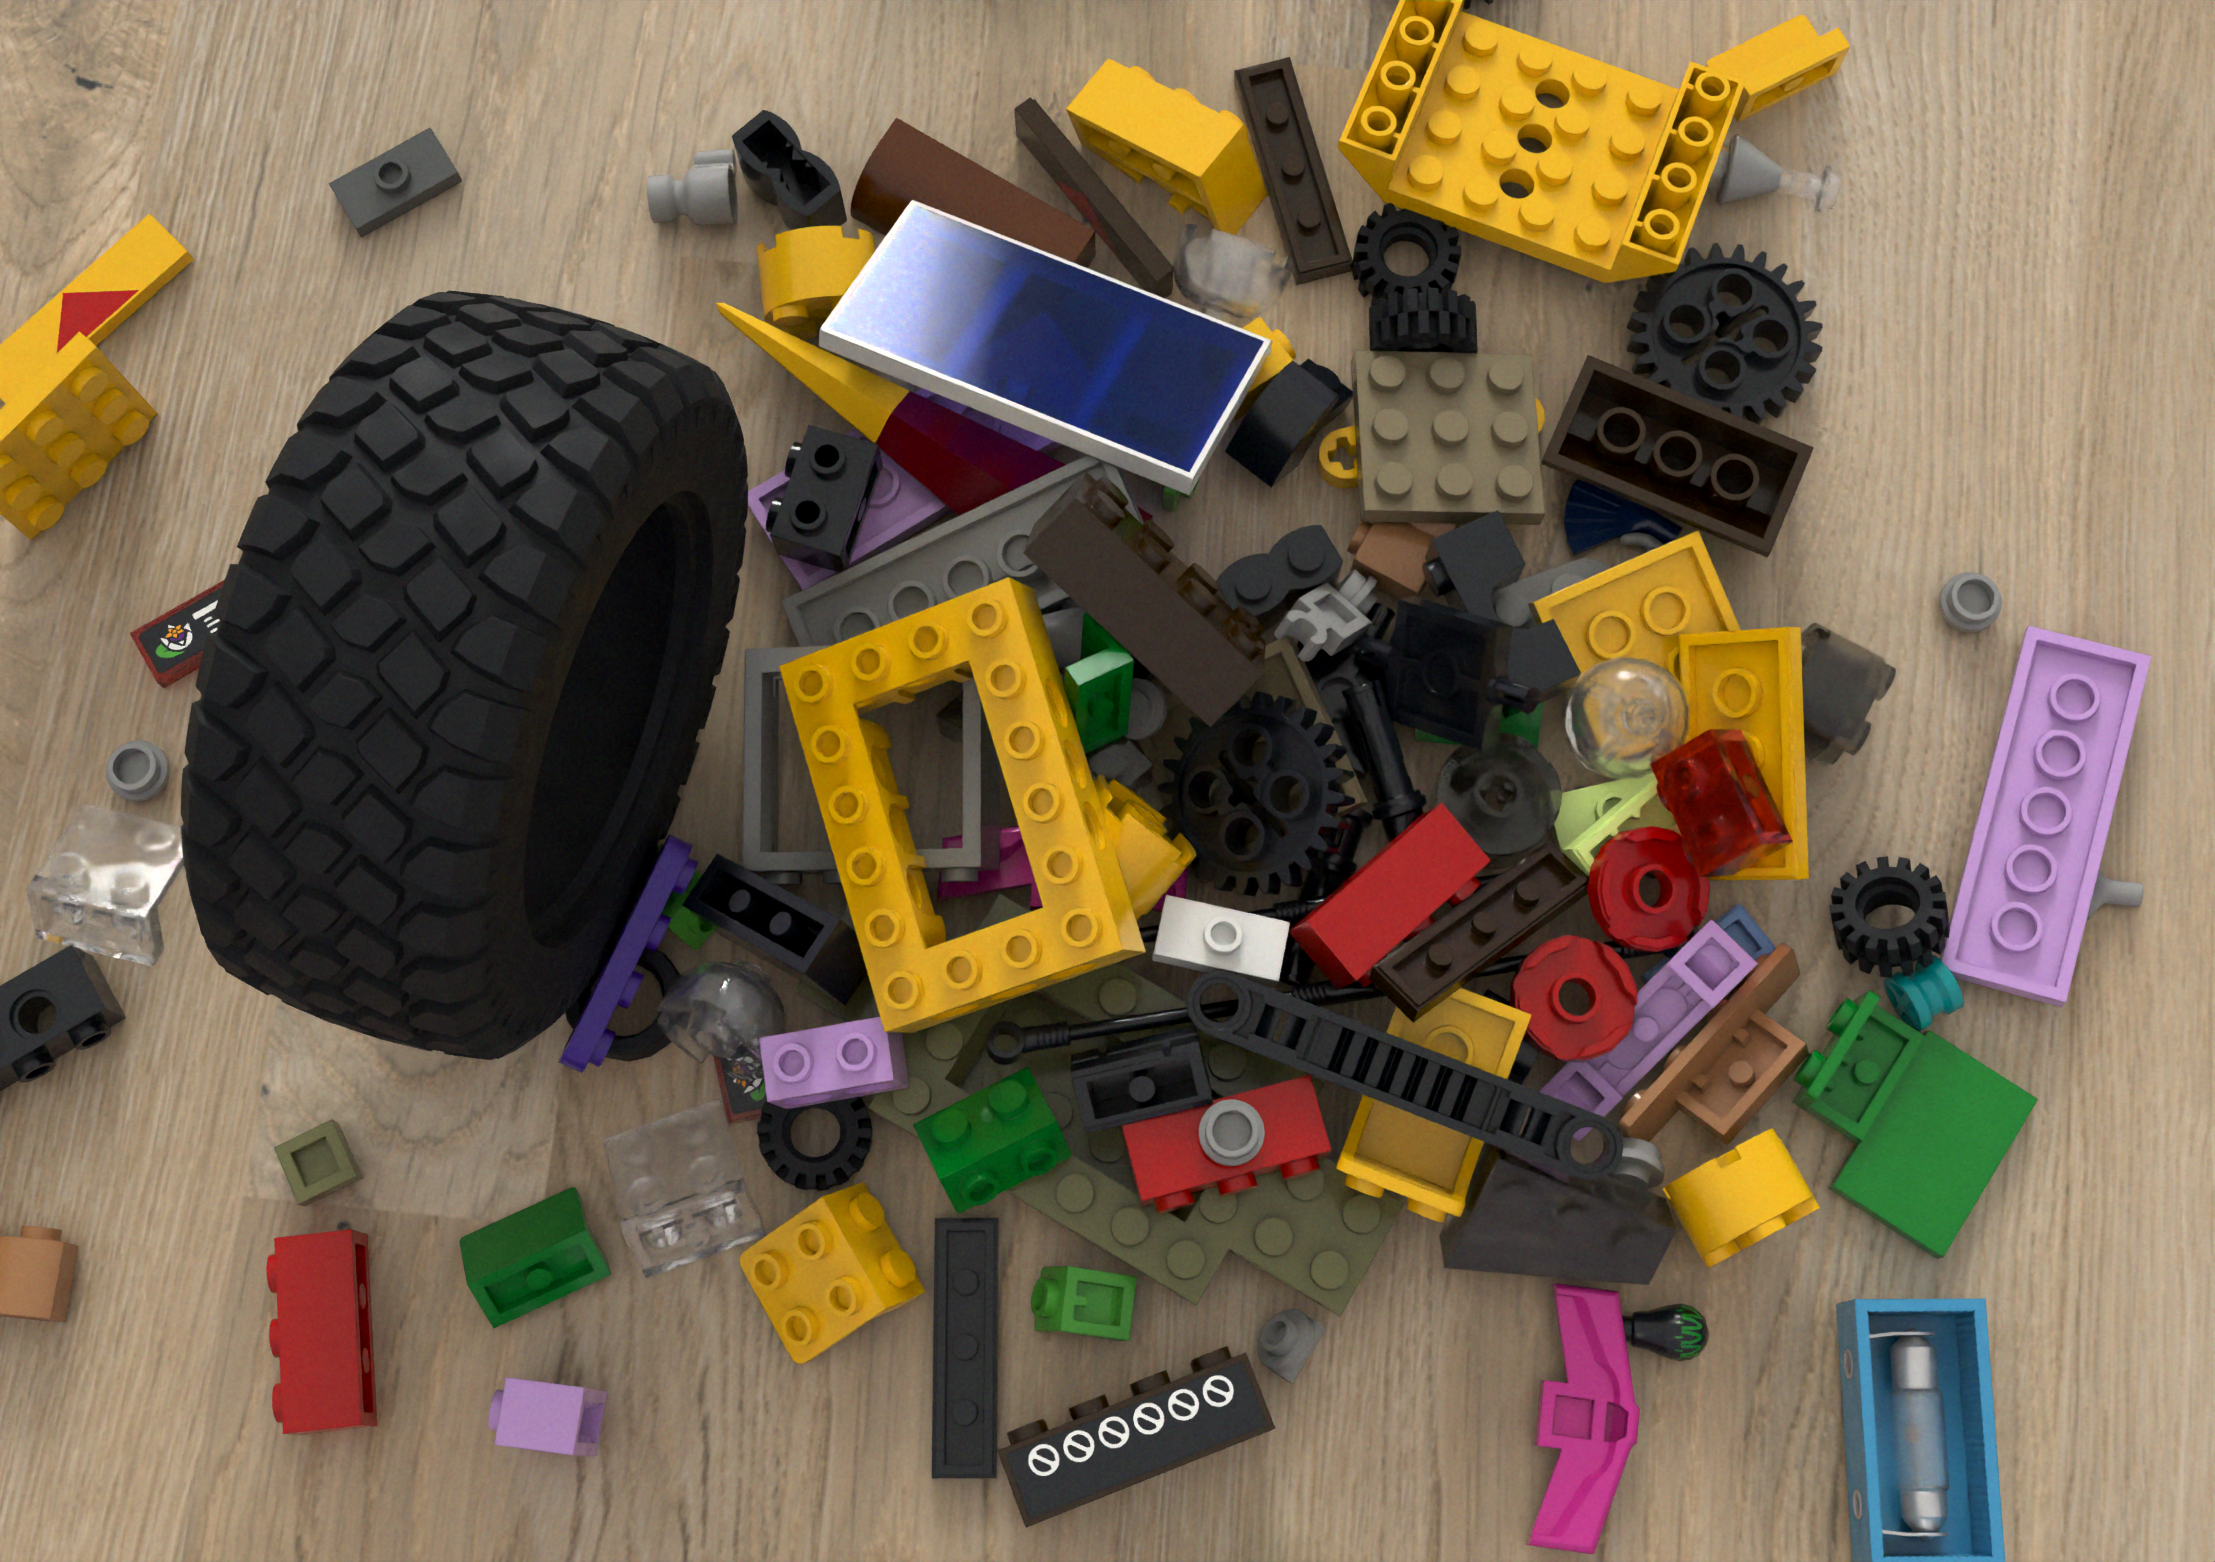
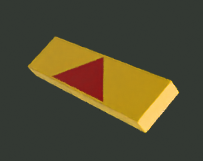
[0,213,194,404]

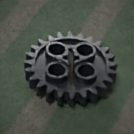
[1626,243,1823,425]
[1158,691,1355,896]

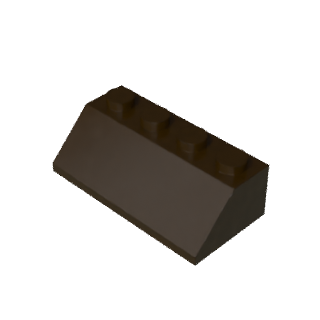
[1541,355,1814,558]

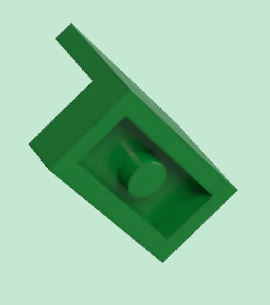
[1064,612,1134,754]
[459,1187,611,1329]

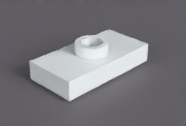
[1152,895,1290,988]

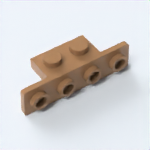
[1618,942,1809,1145]

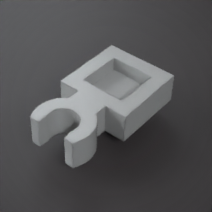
[1274,582,1372,661]

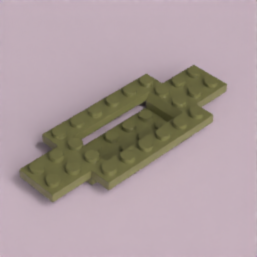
[795,894,1405,1317]

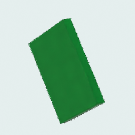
[1828,1030,2038,1259]

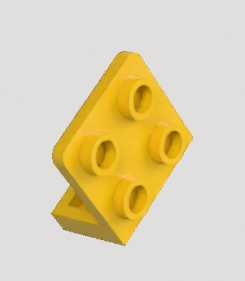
[740,1182,926,1364]

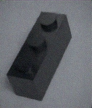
[682,853,867,1006]

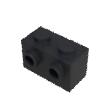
[766,425,883,573]

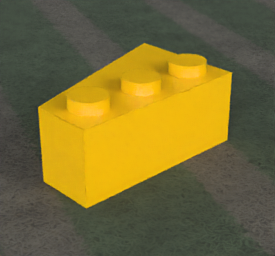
[1066,58,1268,246]

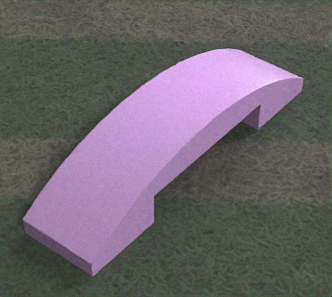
[1539,919,1758,1142]

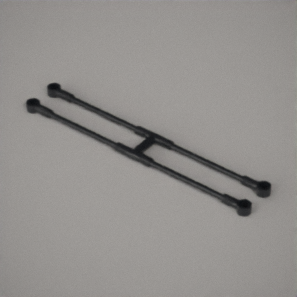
[986,872,1699,1065]

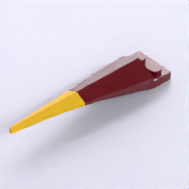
[716,303,1153,523]

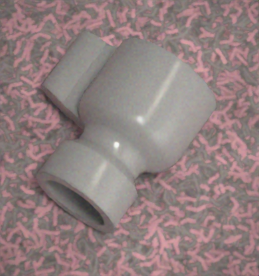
[647,149,738,226]

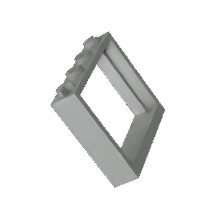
[743,645,1000,886]

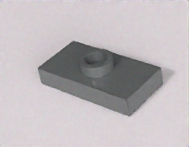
[329,128,462,238]

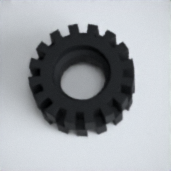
[1352,203,1461,306]
[1369,288,1478,353]
[1830,856,1950,978]
[757,1096,873,1191]

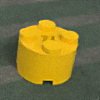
[756,226,882,340]
[1093,774,1197,921]
[1663,1128,1820,1269]

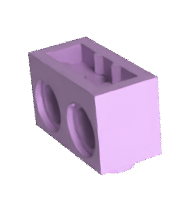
[759,1017,910,1109]
[488,1377,608,1456]

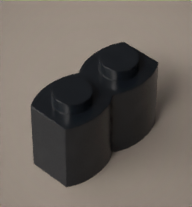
[732,110,847,230]
[1216,525,1343,631]

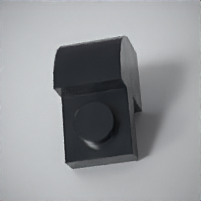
[1225,359,1353,487]

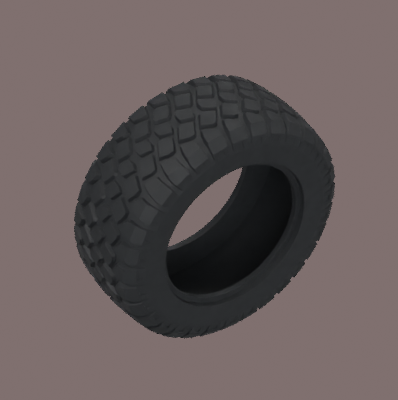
[181,290,748,1060]

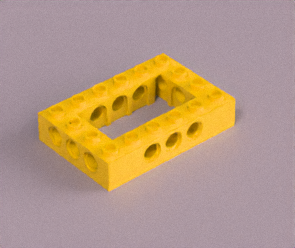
[779,577,1146,1033]

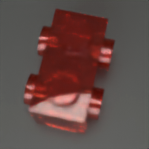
[1650,729,1793,878]

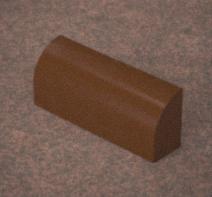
[850,118,1096,322]

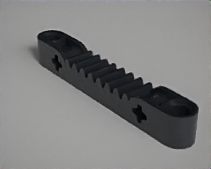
[1186,970,1624,1180]

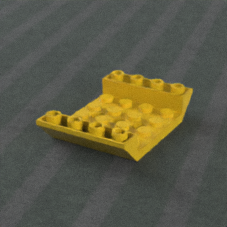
[1337,0,1746,283]

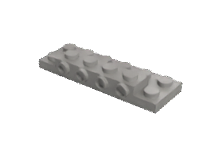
[781,455,1144,647]

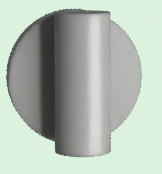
[1258,1309,1326,1384]

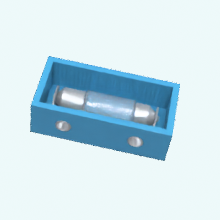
[1836,1298,2005,1562]

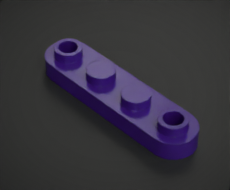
[558,834,698,1073]

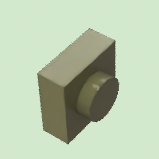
[274,1119,363,1207]

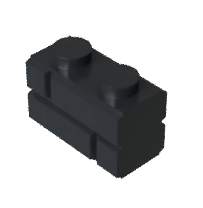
[1070,1025,1213,1134]

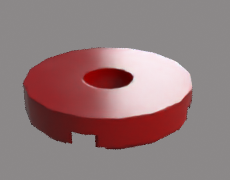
[1587,826,1711,952]
[1510,935,1637,1062]

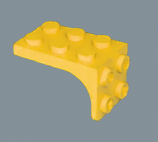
[1336,988,1531,1223]

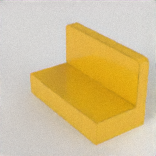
[1706,15,1850,122]

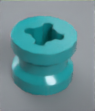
[1884,954,1964,1032]

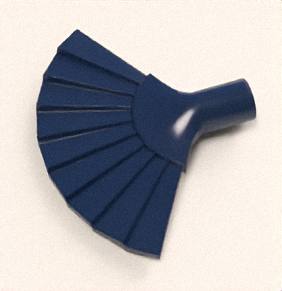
[1564,479,1683,556]

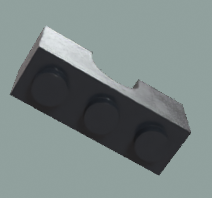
[1422,510,1581,719]

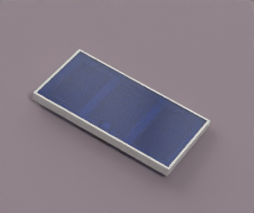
[819,200,1273,495]

